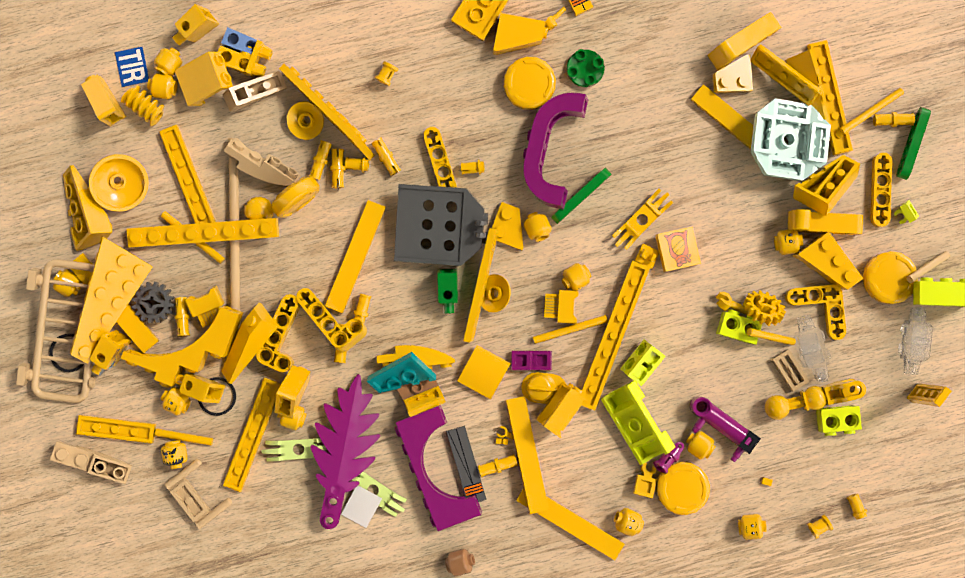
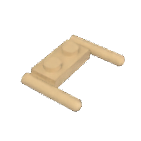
[165,459,232,529]

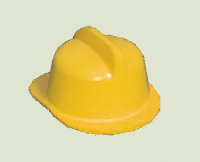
[521,372,567,404]

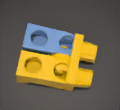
[218,27,273,77]

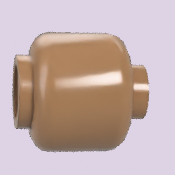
[445,549,475,576]

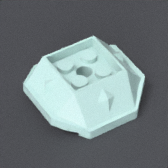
[751,98,831,181]

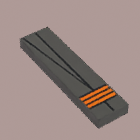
[446,425,487,502]

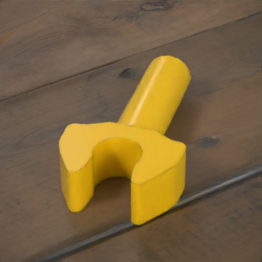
[716,292,748,315]

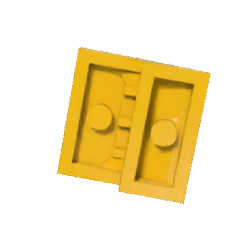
[457,345,510,400]

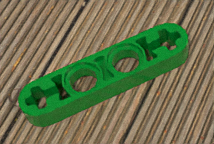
[896,107,931,180]
[551,167,612,224]

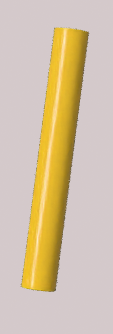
[747,328,796,345]
[155,429,214,446]

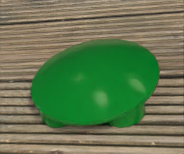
[567,49,605,87]

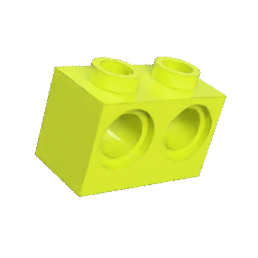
[716,309,762,345]
[620,339,666,386]
[816,405,862,436]

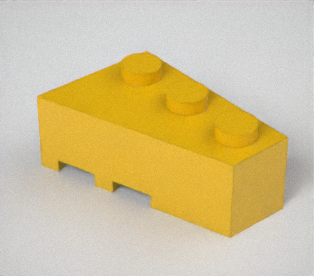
[793,155,860,216]
[792,232,863,290]

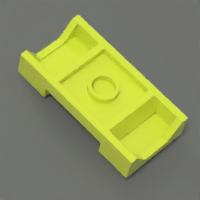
[601,380,675,465]

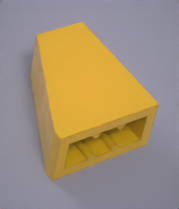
[493,13,548,55]
[81,74,127,126]
[275,365,311,419]

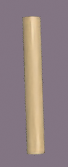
[907,251,950,283]

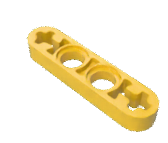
[424,127,457,188]
[870,153,892,227]

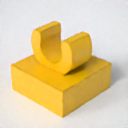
[634,244,659,269]

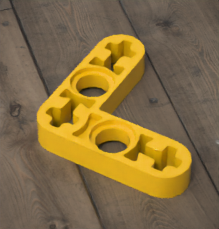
[785,285,846,340]

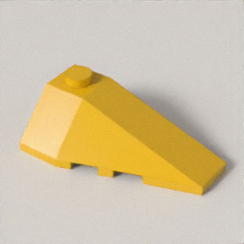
[63,165,112,251]
[221,303,278,384]

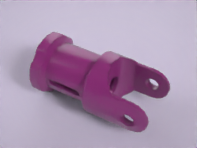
[653,442,684,474]

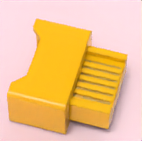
[185,285,225,328]
[544,290,579,324]

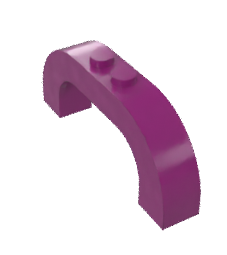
[523,92,589,210]

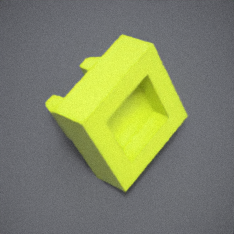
[894,200,919,224]

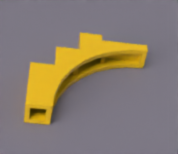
[121,306,244,388]

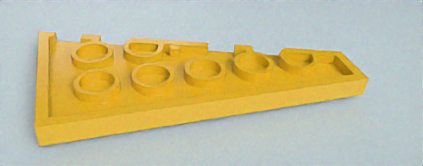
[279,64,375,161]
[70,236,153,364]

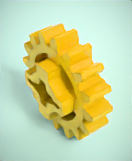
[743,290,786,326]

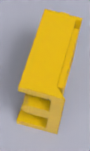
[536,382,587,438]

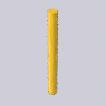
[839,88,904,135]
[161,211,225,264]
[533,315,608,344]

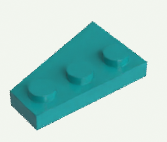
[367,352,436,393]

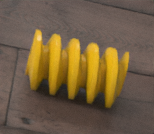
[121,85,164,126]

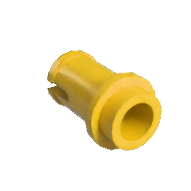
[345,157,369,173]
[461,160,485,175]
[847,493,867,520]

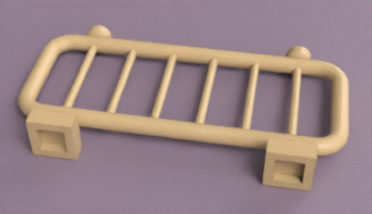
[16,259,96,403]

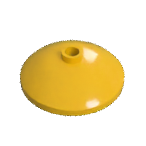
[89,154,149,212]

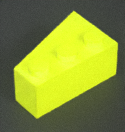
[913,277,965,307]

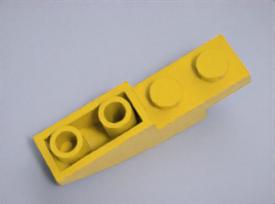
[377,345,455,369]

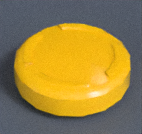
[504,57,556,110]
[271,176,320,218]
[863,251,918,304]
[656,461,710,515]

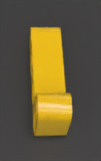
[707,12,782,71]
[787,209,863,235]
[296,288,367,352]
[256,294,301,372]

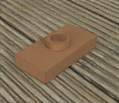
[397,380,439,402]

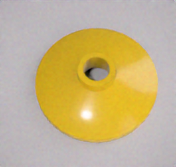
[287,101,324,140]
[482,274,511,313]

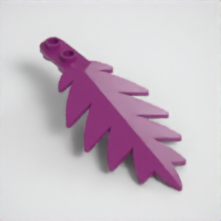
[310,374,380,529]

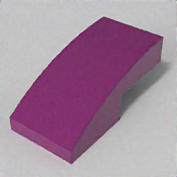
[512,351,552,370]

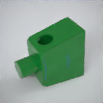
[437,268,458,314]

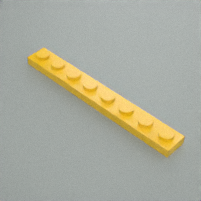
[126,218,279,248]
[581,261,650,411]

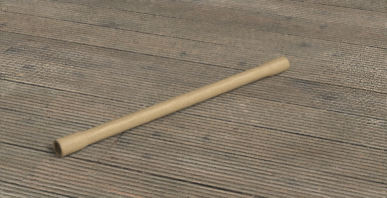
[228,138,241,329]

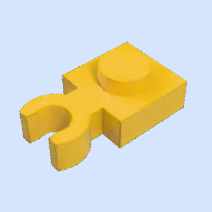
[633,463,657,499]

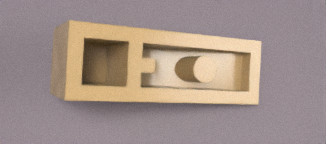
[222,71,287,112]

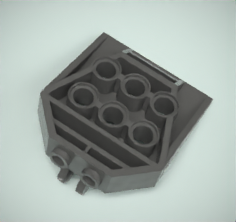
[394,184,488,266]

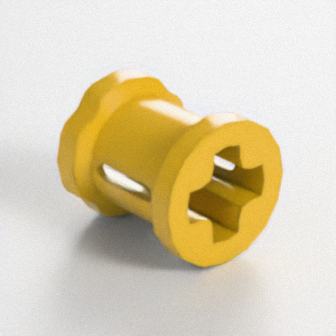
[375,61,398,86]
[807,514,833,539]

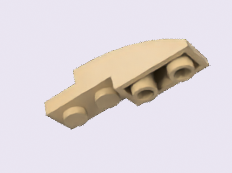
[224,138,301,186]
[50,441,132,484]

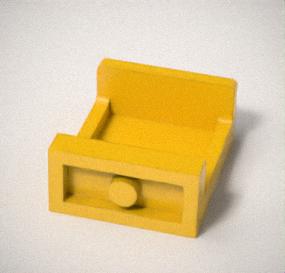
[175,51,233,106]

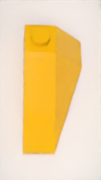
[784,49,830,124]

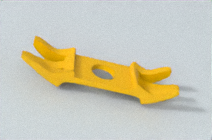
[612,189,673,250]

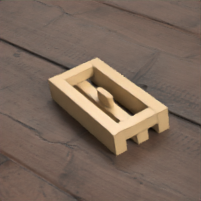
[772,349,809,392]

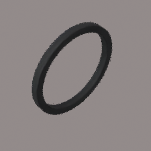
[49,334,84,372]
[198,377,236,416]

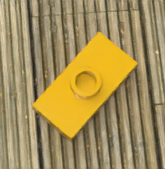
[403,386,446,417]

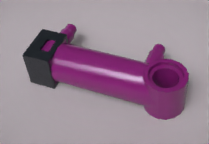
[690,396,761,462]

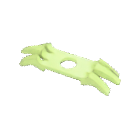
[261,438,330,461]
[352,471,407,517]

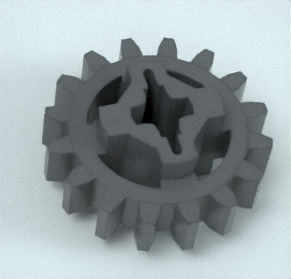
[132,282,175,323]

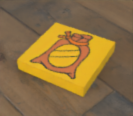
[655,226,701,272]

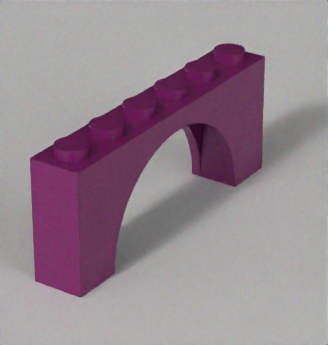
[395,405,482,531]

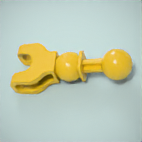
[765,378,866,420]

